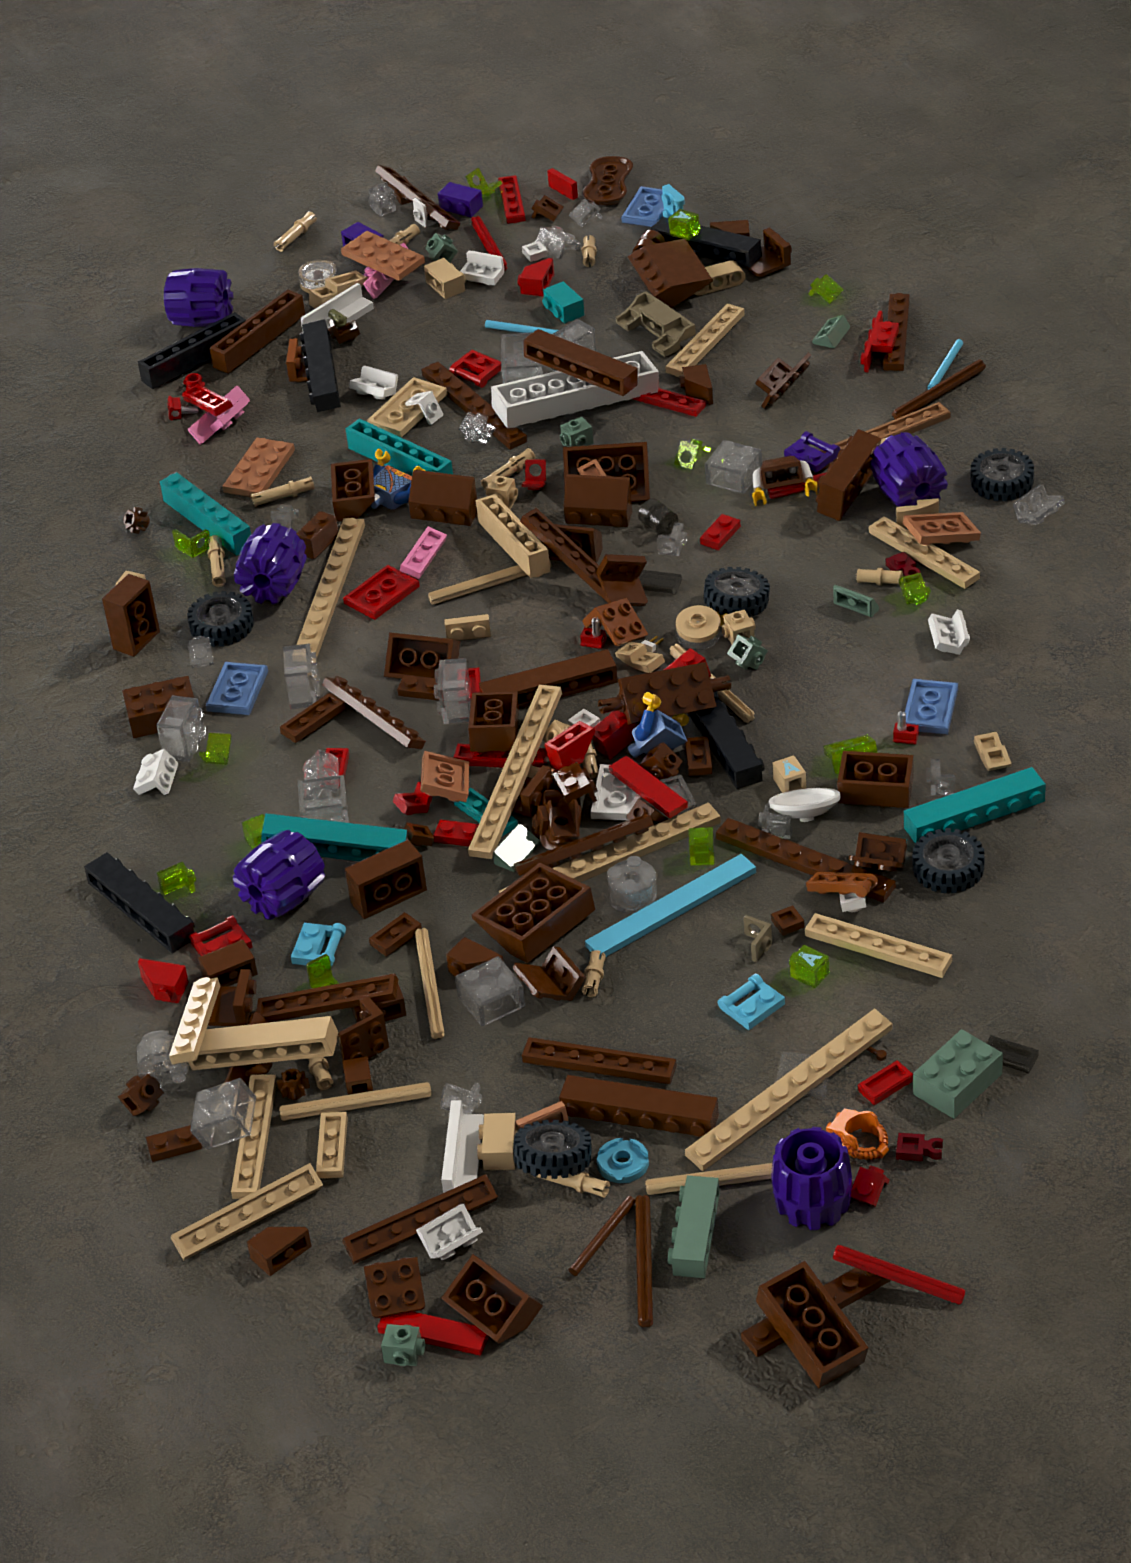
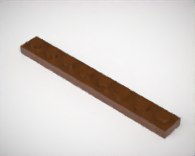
[421,362,527,450]
[716,818,896,903]

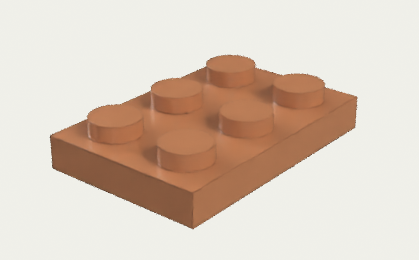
[903,512,981,545]
[421,751,469,802]

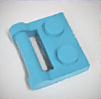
[661,184,685,221]
[291,923,346,968]
[717,974,785,1030]

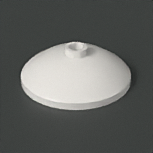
[769,788,840,822]

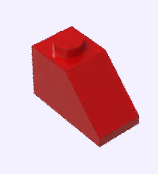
[517,258,555,296]
[544,721,595,770]
[138,958,189,1003]

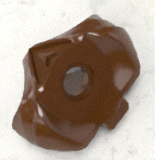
[531,790,581,850]

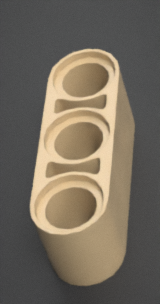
[694,260,745,295]

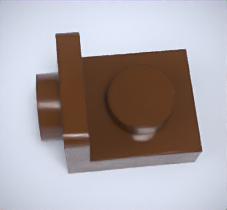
[531,195,564,222]
[626,799,668,823]

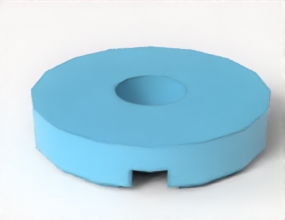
[597,1138,649,1183]

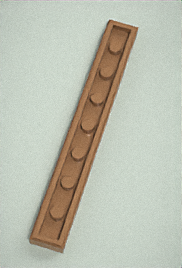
[811,402,951,474]

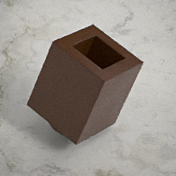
[342,1056,373,1095]

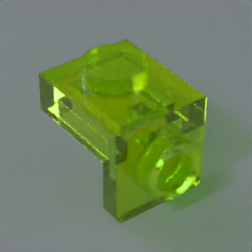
[808,274,844,304]
[898,573,931,605]
[157,862,197,895]

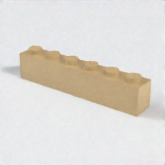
[476,494,550,578]
[188,1016,339,1070]

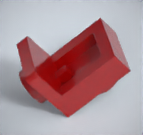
[393,782,433,815]
[851,1165,890,1207]

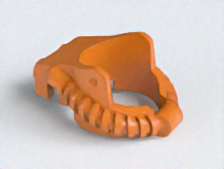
[826,1108,889,1160]

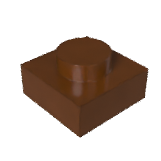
[404,822,434,846]
[771,905,805,936]

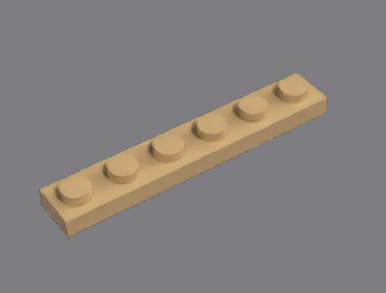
[665,304,745,377]
[869,517,980,589]
[805,913,952,978]
[169,977,220,1064]
[231,1075,277,1199]
[171,1163,323,1261]

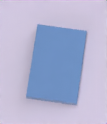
[621,186,664,227]
[206,662,268,715]
[905,679,958,735]

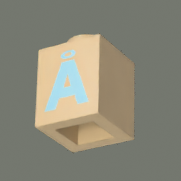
[773,755,806,793]

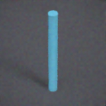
[485,320,562,338]
[927,339,963,390]

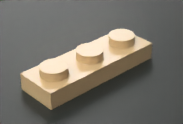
[316,1112,348,1179]

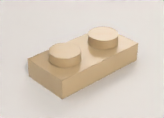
[444,614,491,641]

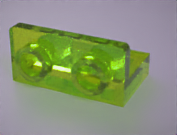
[823,734,878,774]

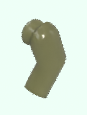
[328,309,347,328]

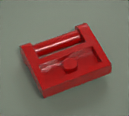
[449,350,503,388]
[189,915,253,956]

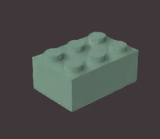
[913,1029,1003,1119]

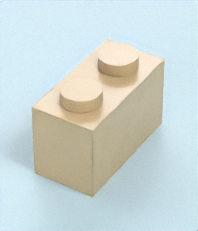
[424,258,466,299]
[477,1113,517,1170]

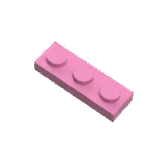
[400,526,447,579]

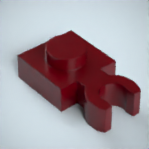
[885,551,921,584]
[896,1133,943,1161]

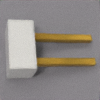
[641,636,664,653]

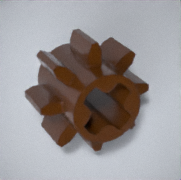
[123,507,150,534]
[277,1068,310,1100]

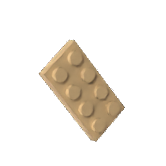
[367,377,447,438]

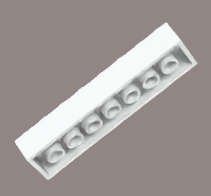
[491,351,659,428]

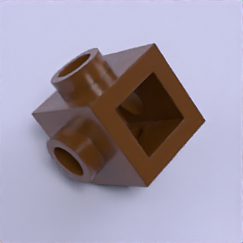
[640,742,682,782]
[118,1073,164,1116]

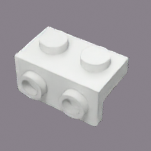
[460,250,504,286]
[349,366,398,399]
[928,609,970,655]
[133,749,178,795]
[416,1204,483,1260]

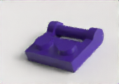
[784,431,841,473]

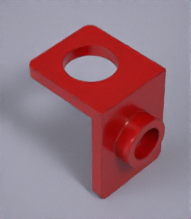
[522,459,546,490]

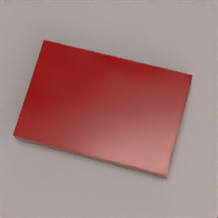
[343,565,420,620]

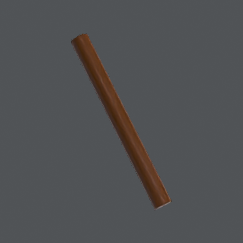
[569,1196,635,1276]

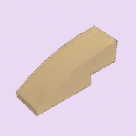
[309,270,368,309]

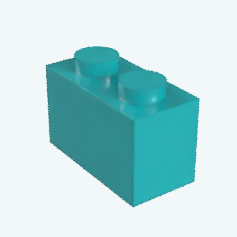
[542,281,585,324]

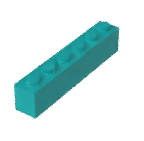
[346,418,453,476]
[160,472,251,556]
[904,767,1046,843]
[261,813,407,861]

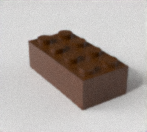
[816,429,881,521]
[756,1261,869,1389]

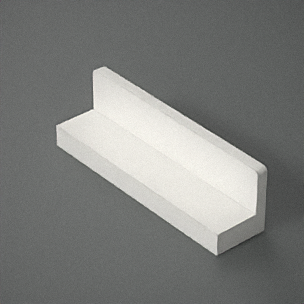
[301,283,374,336]
[441,1100,484,1193]

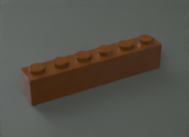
[210,290,305,373]
[523,329,638,396]
[479,649,618,708]
[559,1075,719,1137]

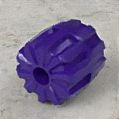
[164,268,234,327]
[870,432,948,507]
[234,523,307,604]
[233,830,325,920]
[771,1126,852,1230]

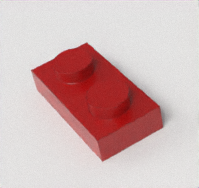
[700,514,741,550]
[433,819,479,847]

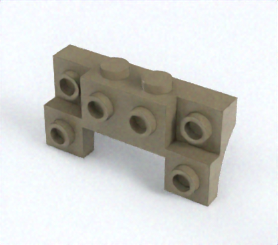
[616,291,696,357]

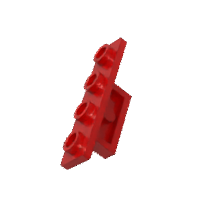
[861,311,899,372]

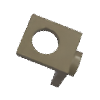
[744,915,772,962]

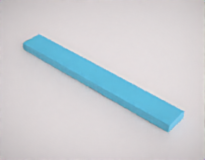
[585,854,756,959]

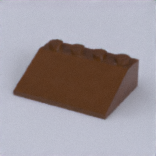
[628,238,713,308]
[563,442,650,502]
[472,863,596,963]

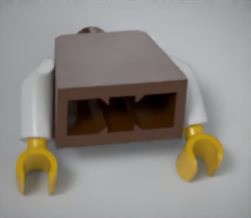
[752,456,818,506]

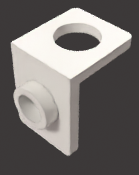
[413,198,438,228]
[405,391,443,425]

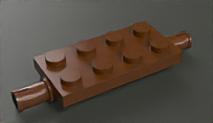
[598,662,731,725]

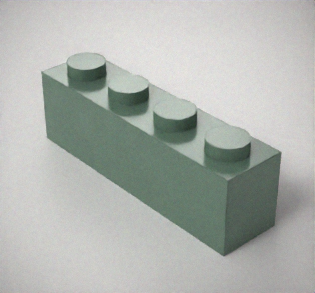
[668,1175,720,1278]

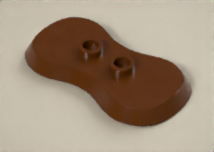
[583,156,633,205]

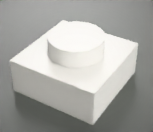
[522,241,548,262]
[568,709,600,727]
[839,893,867,912]

